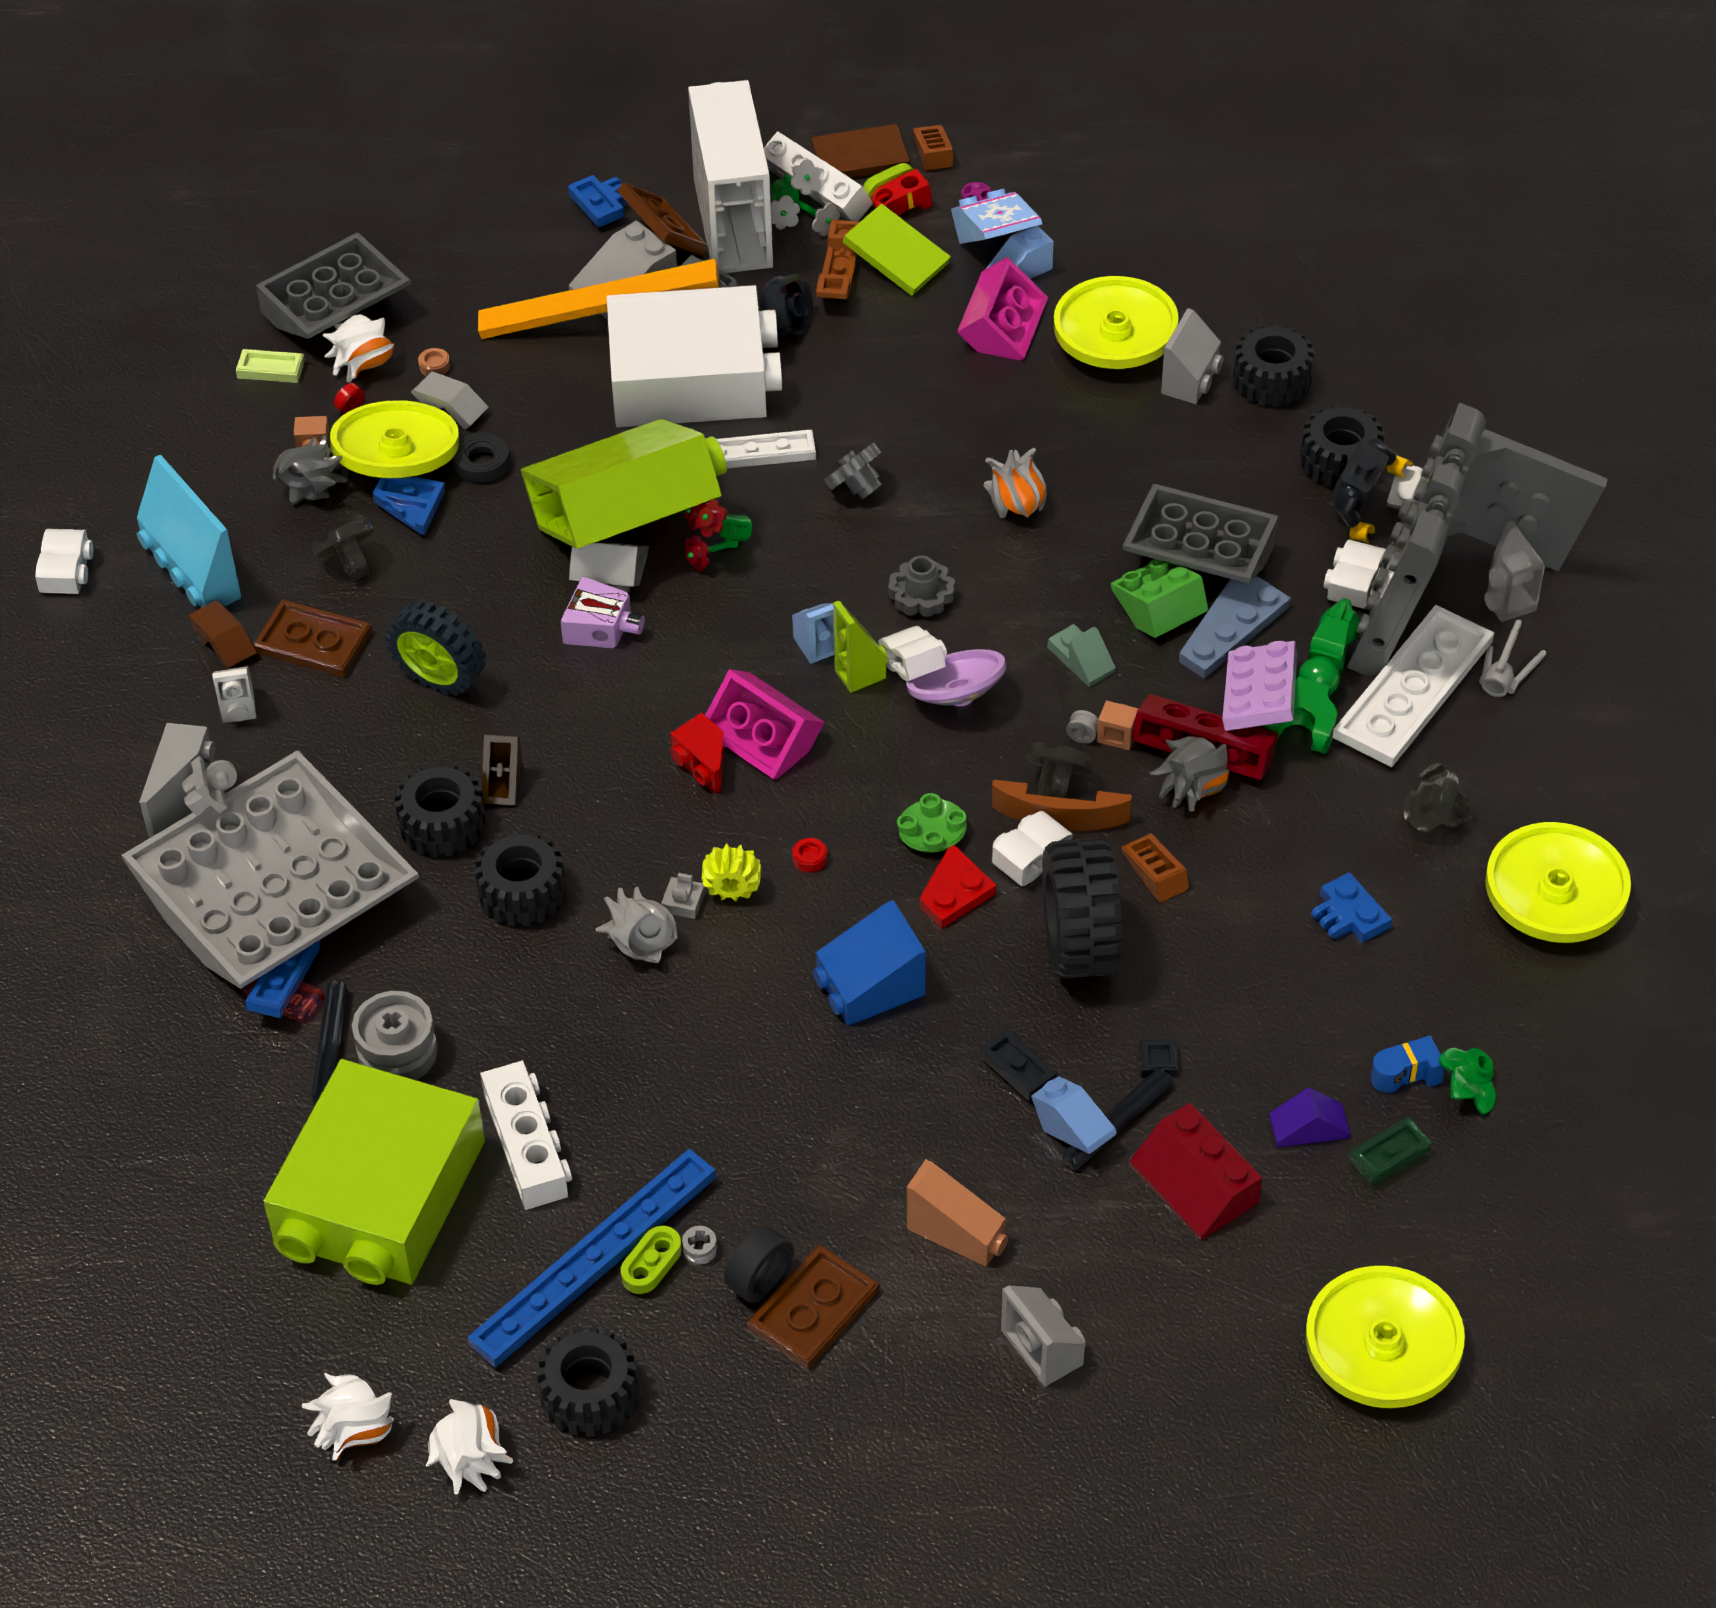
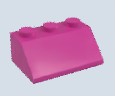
[957,257,1048,361]
[705,669,825,780]

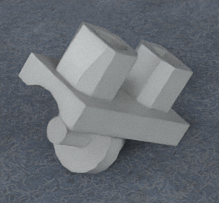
[182,756,237,817]

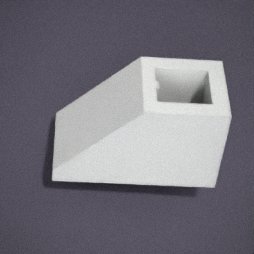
[212,666,257,723]

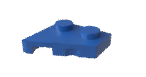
[373,476,445,535]

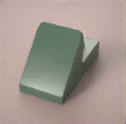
[1047,624,1116,687]

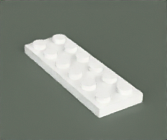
[1333,605,1494,767]

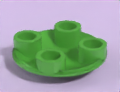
[897,793,967,852]

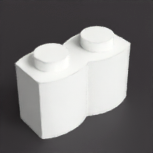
[35,529,93,594]
[1324,539,1386,609]
[878,626,947,681]
[992,811,1073,886]

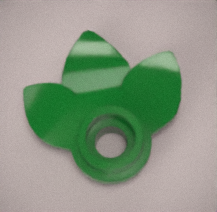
[1438,1048,1496,1115]

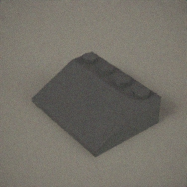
[256,232,411,339]
[1122,483,1278,584]

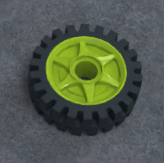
[385,601,486,696]

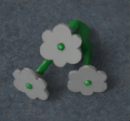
[770,159,841,237]

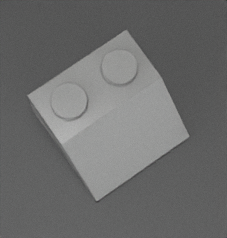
[1161,308,1223,404]
[569,541,649,592]
[1001,1285,1086,1387]

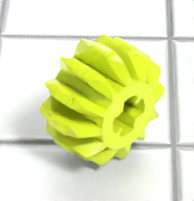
[701,843,761,902]

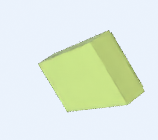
[236,349,305,383]

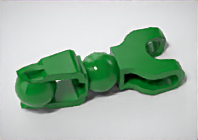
[1263,598,1360,754]

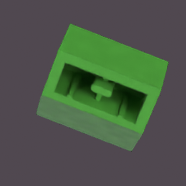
[1110,559,1209,638]

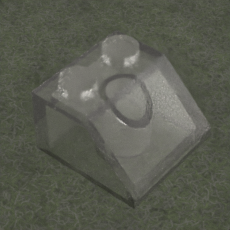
[1485,521,1545,622]

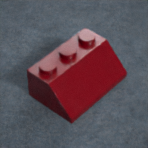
[1129,1102,1263,1240]

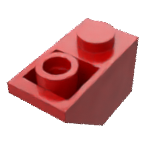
[670,712,725,794]

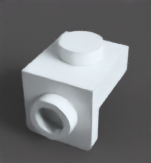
[1387,466,1423,509]

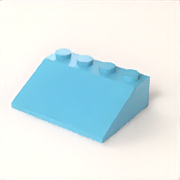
[137,455,241,608]

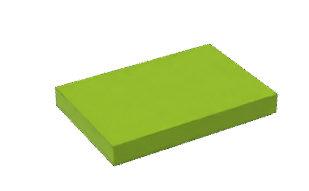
[843,203,951,296]

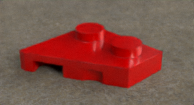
[919,845,997,929]

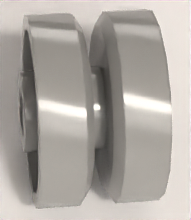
[352,991,438,1080]

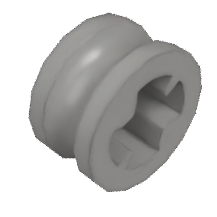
[1066,710,1098,744]
[682,1226,717,1265]

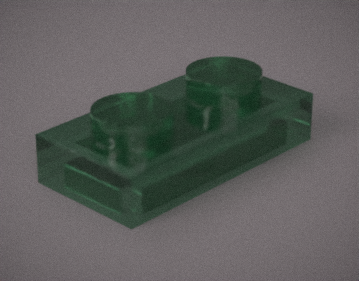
[1348,1116,1432,1186]

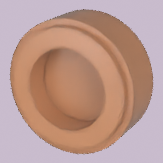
[418,348,450,376]

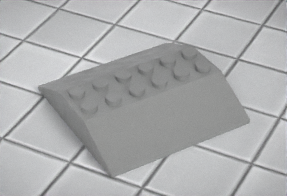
[122,750,419,989]

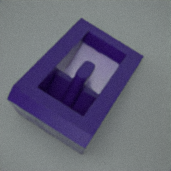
[1269,1087,1350,1147]

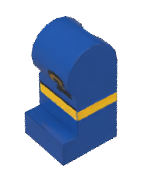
[1370,1036,1445,1093]

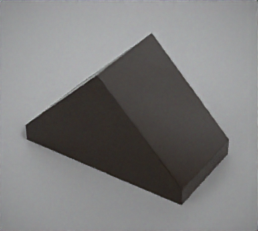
[482,734,523,805]

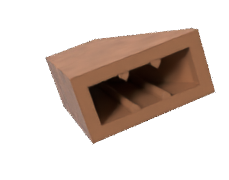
[907,1159,1008,1267]

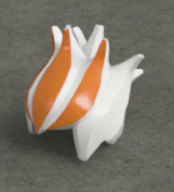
[322,314,395,383]
[302,1373,394,1460]
[426,1399,513,1494]

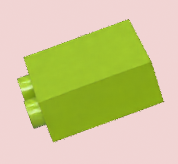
[520,418,727,549]
[263,1059,485,1285]

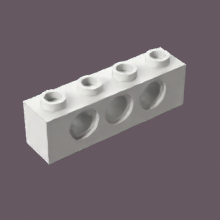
[764,131,873,221]
[480,1061,572,1210]

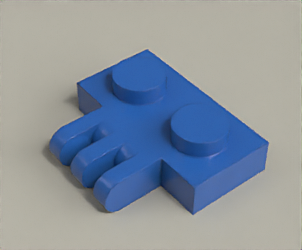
[568,175,628,228]
[1311,872,1392,943]

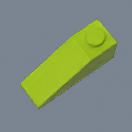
[833,601,889,693]

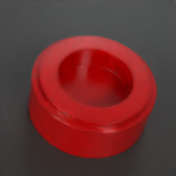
[334,383,365,415]
[792,838,827,873]

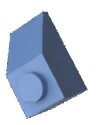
[1031,1076,1117,1154]

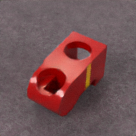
[871,169,933,217]

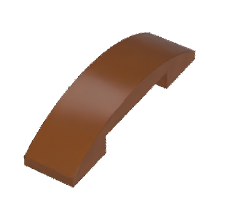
[816,220,859,299]
[992,779,1132,831]

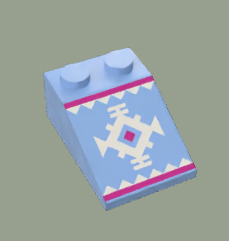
[951,188,1042,244]

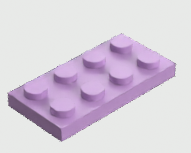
[1222,641,1297,731]

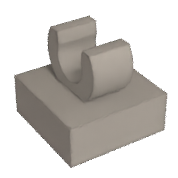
[661,873,706,919]

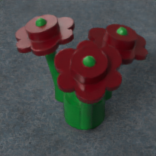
[685,499,752,572]

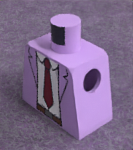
[561,577,645,648]

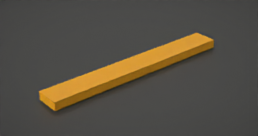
[478,259,719,339]

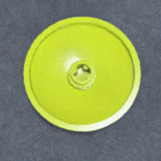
[1054,276,1178,369]
[330,400,459,478]
[1485,822,1631,943]
[1306,1266,1465,1408]

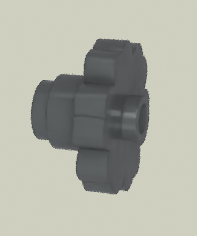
[824,442,882,499]
[888,556,955,617]

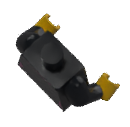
[1328,439,1413,543]

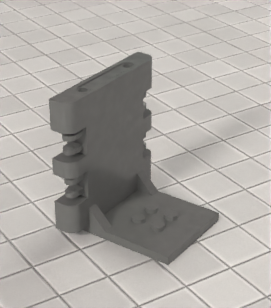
[1347,402,1608,676]

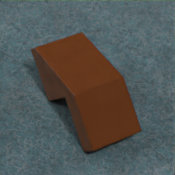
[187,600,257,670]

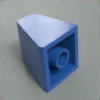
[813,900,926,1026]

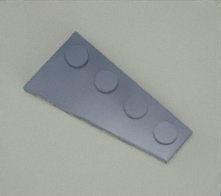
[1179,576,1291,679]

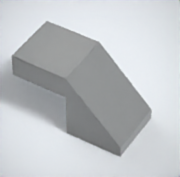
[411,372,488,430]

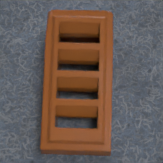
[913,125,953,171]
[1121,833,1189,902]

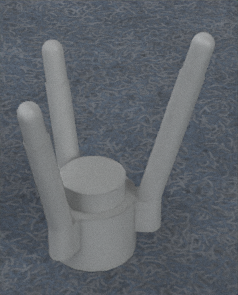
[1479,619,1547,697]

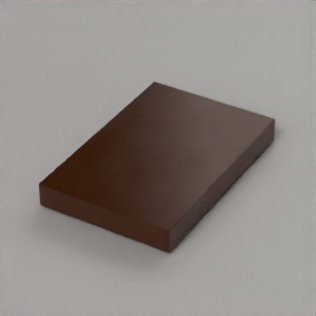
[811,124,910,178]
[617,183,708,256]
[253,599,373,678]
[747,1244,879,1370]

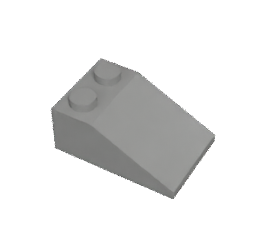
[569,220,677,320]
[139,723,215,838]

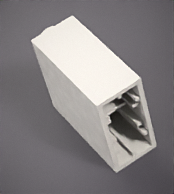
[688,80,773,273]
[607,285,782,428]

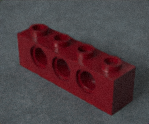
[1131,694,1279,780]

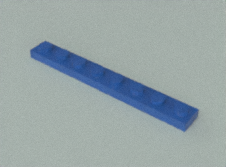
[468,1149,716,1368]

